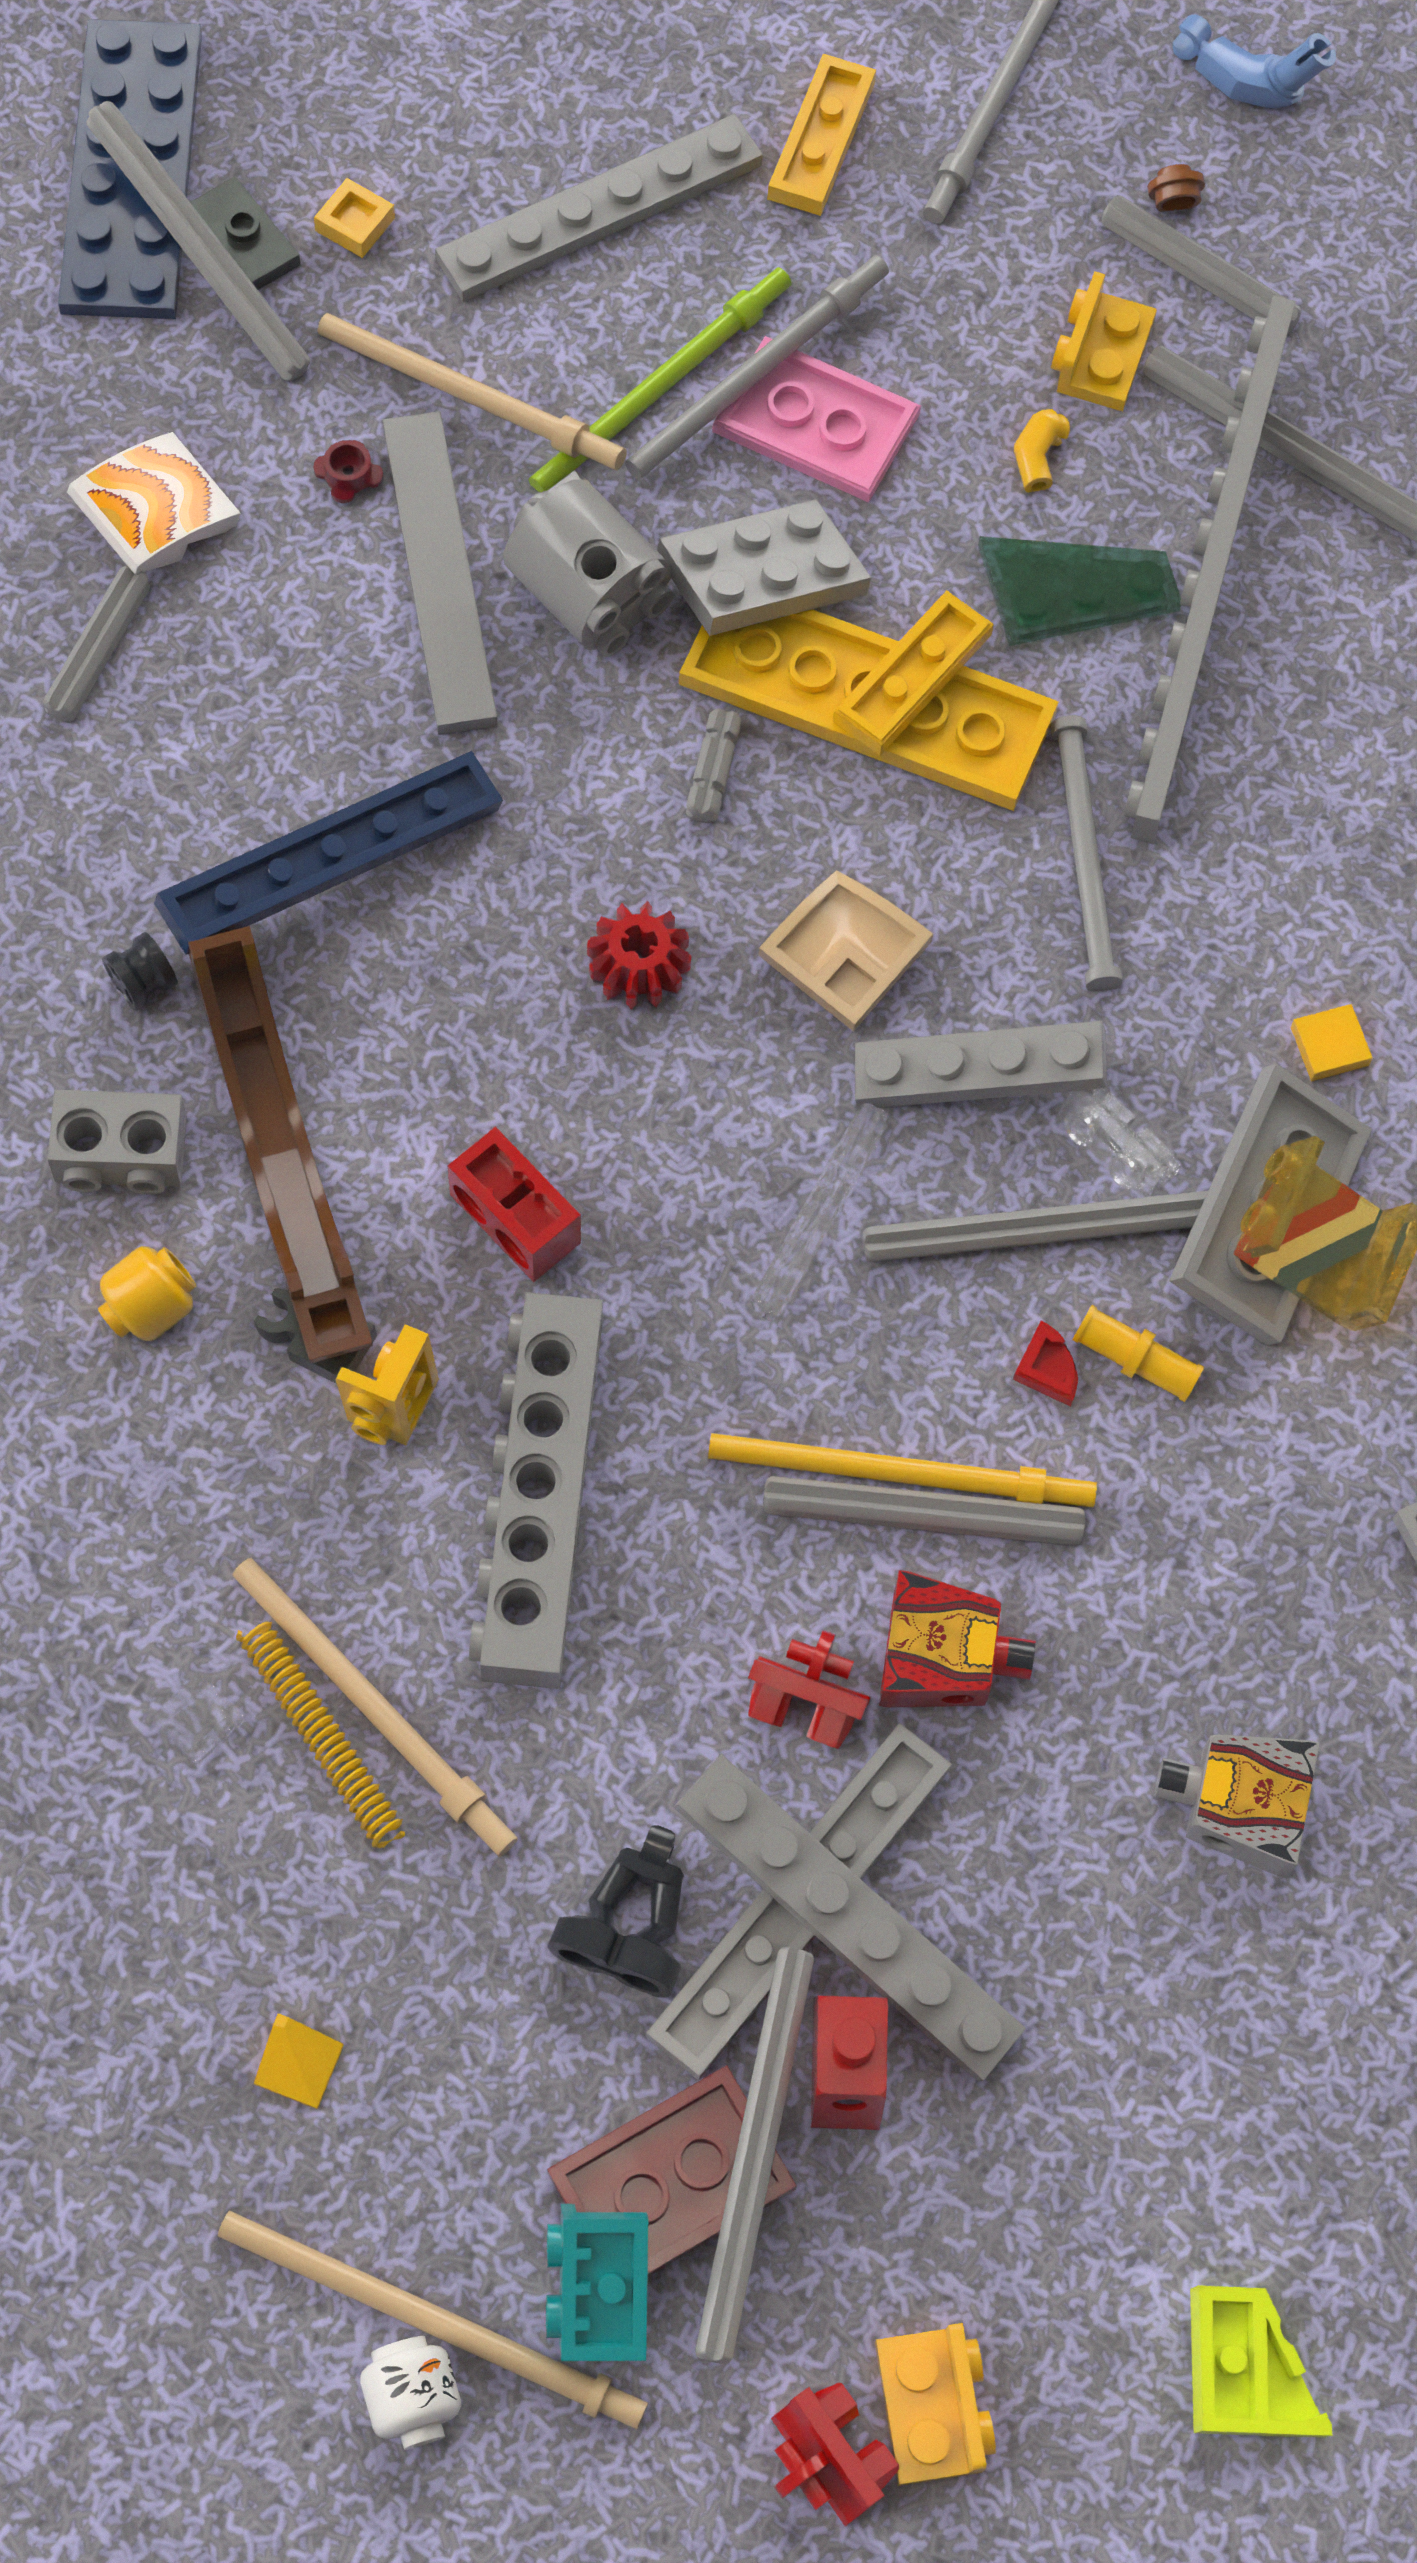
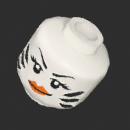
[360,2336,461,2450]

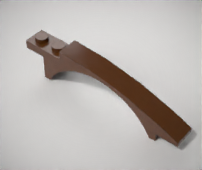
[188,926,373,1364]

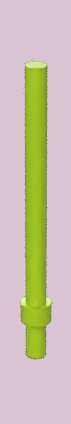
[528,267,792,493]

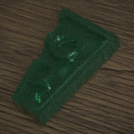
[978,536,1181,646]

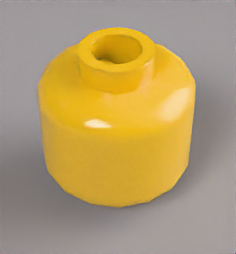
[98,1246,197,1341]

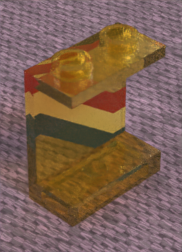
[1233,1136,1417,1331]

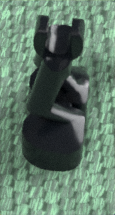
[547,1825,684,1998]

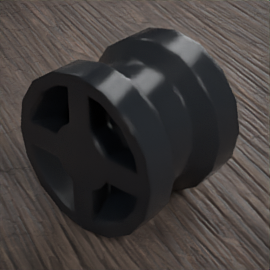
[102,932,178,1010]

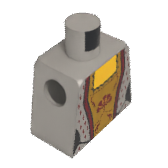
[1154,1734,1319,1878]

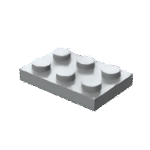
[657,499,871,636]

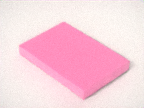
[712,336,921,503]

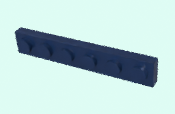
[154,751,503,955]

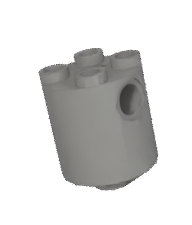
[503,480,674,657]

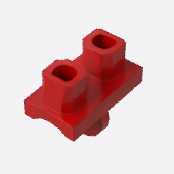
[748,1630,871,1749]
[771,2383,899,2526]

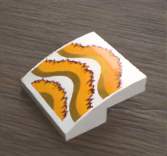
[67,432,241,575]

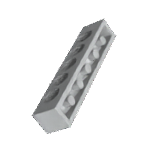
[469,1292,603,1689]

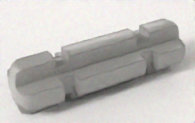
[686,709,741,823]

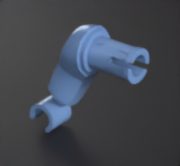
[1173,14,1336,108]

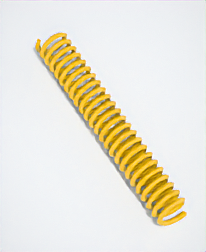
[236,1621,405,1848]

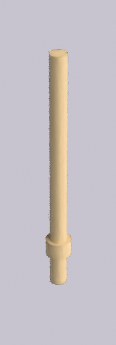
[318,313,627,471]
[233,1558,518,1857]

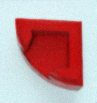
[1013,1321,1078,1407]

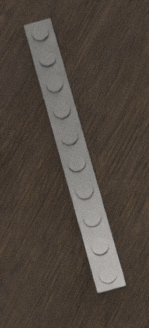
[1124,296,1296,844]

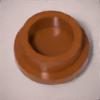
[1147,164,1205,212]

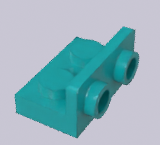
[546,2204,648,2361]

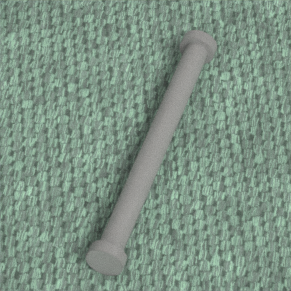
[1050,715,1123,991]

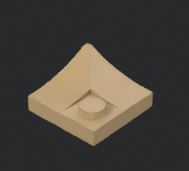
[758,870,933,1032]

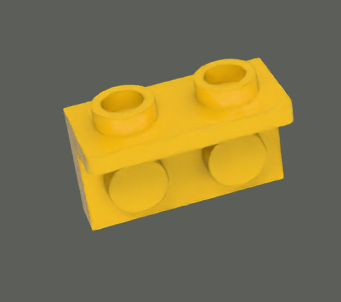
[1051,271,1157,412]
[335,1324,439,1445]
[875,2323,996,2486]

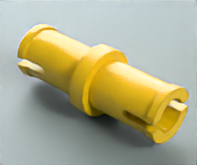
[1072,1305,1204,1402]

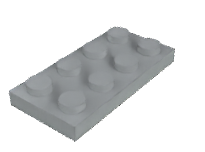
[1169,1063,1372,1346]

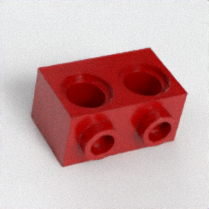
[447,1126,581,1282]

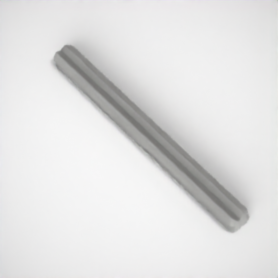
[87,101,310,382]
[1143,345,1417,542]
[862,1191,1208,1262]
[695,1947,814,2364]

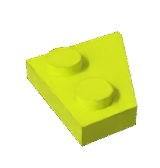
[1190,2285,1332,2438]

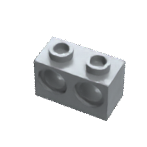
[47,1090,187,1195]

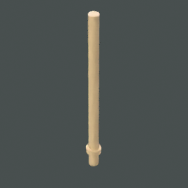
[218,2211,648,2429]

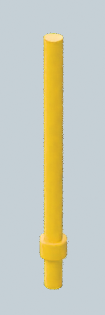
[708,1433,1097,1508]

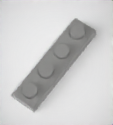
[855,1021,1107,1108]

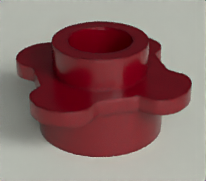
[313,440,383,503]

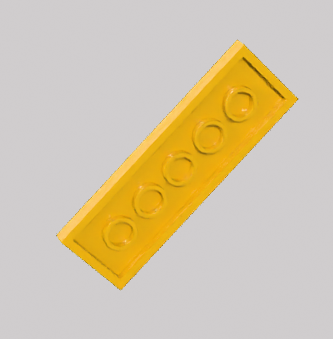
[679,609,1059,811]

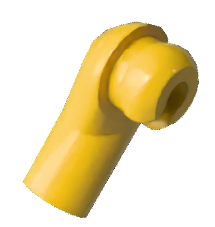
[1014,409,1070,493]

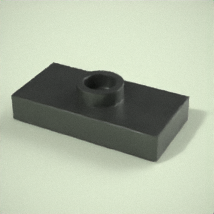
[190,176,301,290]

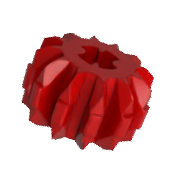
[587,901,692,1010]

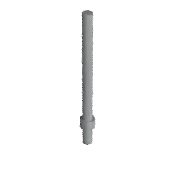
[923,0,1059,224]
[625,255,889,480]

